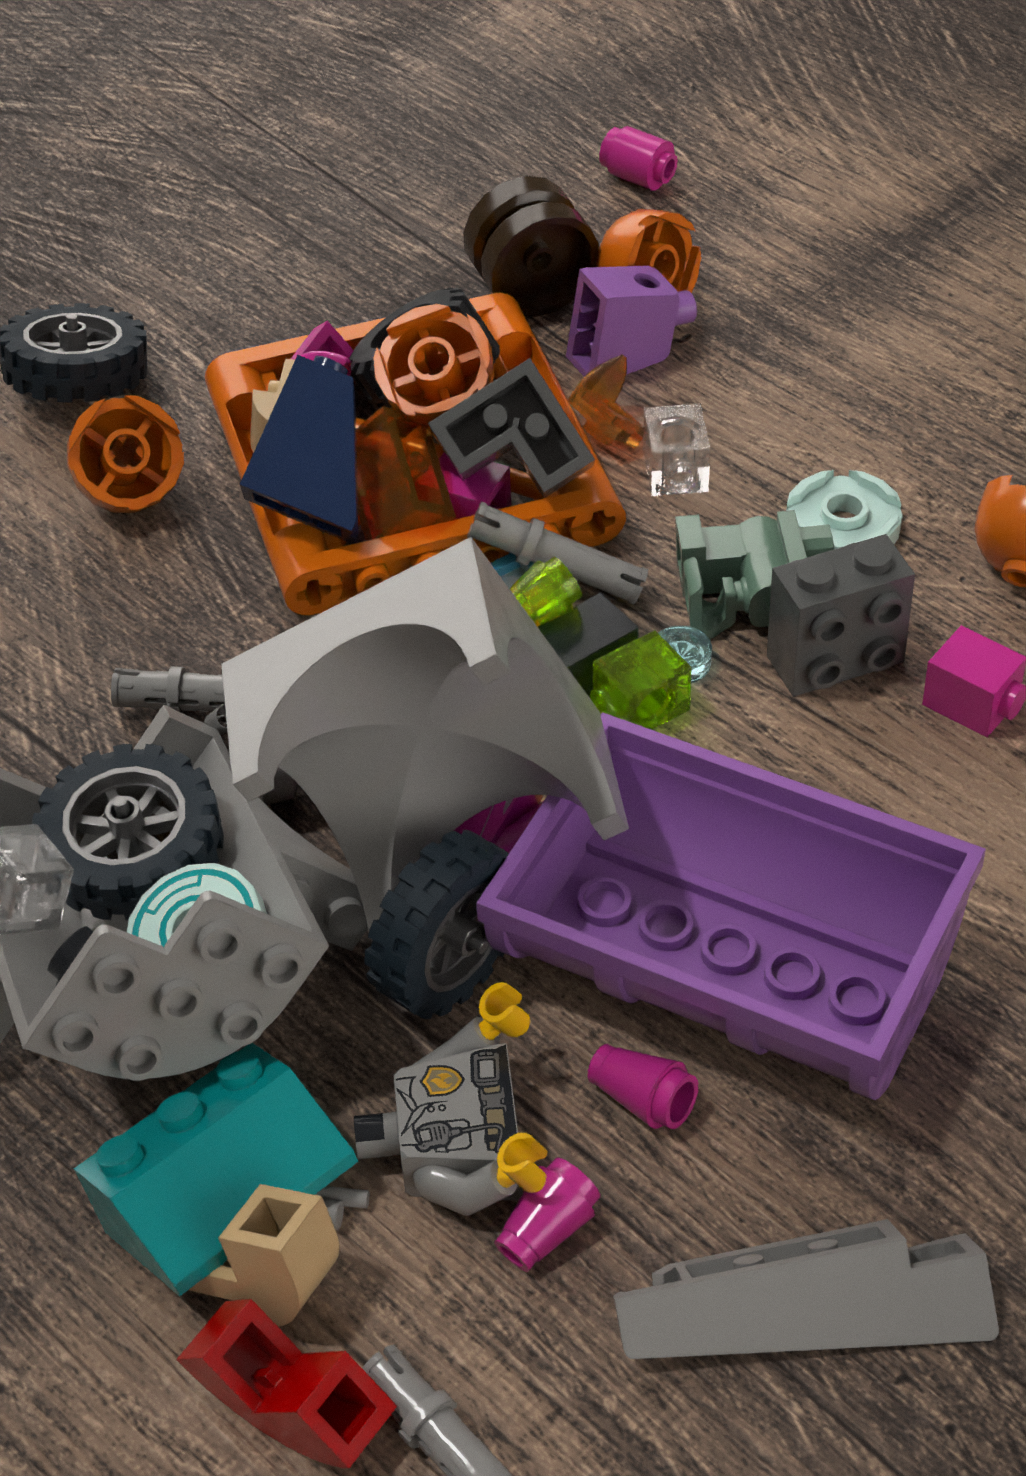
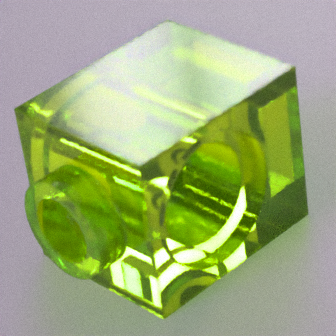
[590,630,692,730]

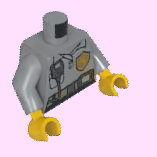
[354,982,548,1215]

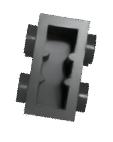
[767,534,915,697]

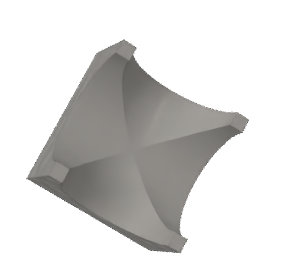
[221,537,629,930]

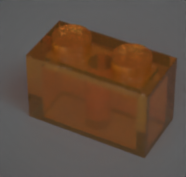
[356,406,456,541]

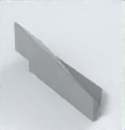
[613,1219,999,1359]

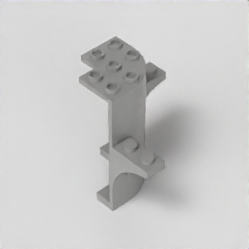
[0,705,368,1081]

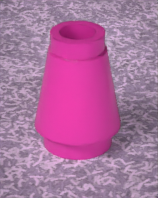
[588,1044,698,1129]
[494,1158,601,1272]

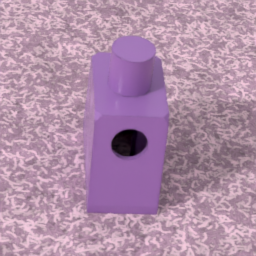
[566,266,697,386]

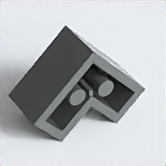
[428,358,595,498]

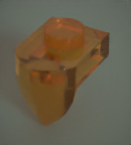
[567,354,648,449]

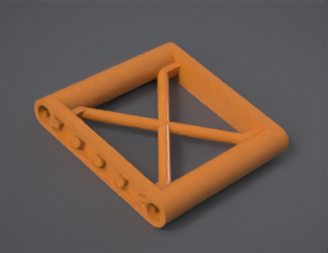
[205,293,626,615]

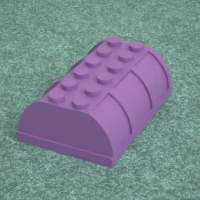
[476,712,986,1100]

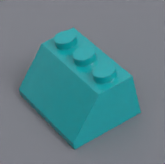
[74,1043,358,1297]

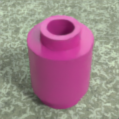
[599,126,678,190]

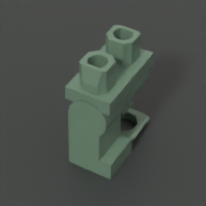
[675,510,834,640]

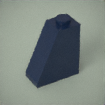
[240,355,358,544]

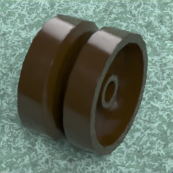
[463,176,599,317]

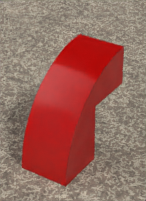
[176,1299,397,1469]

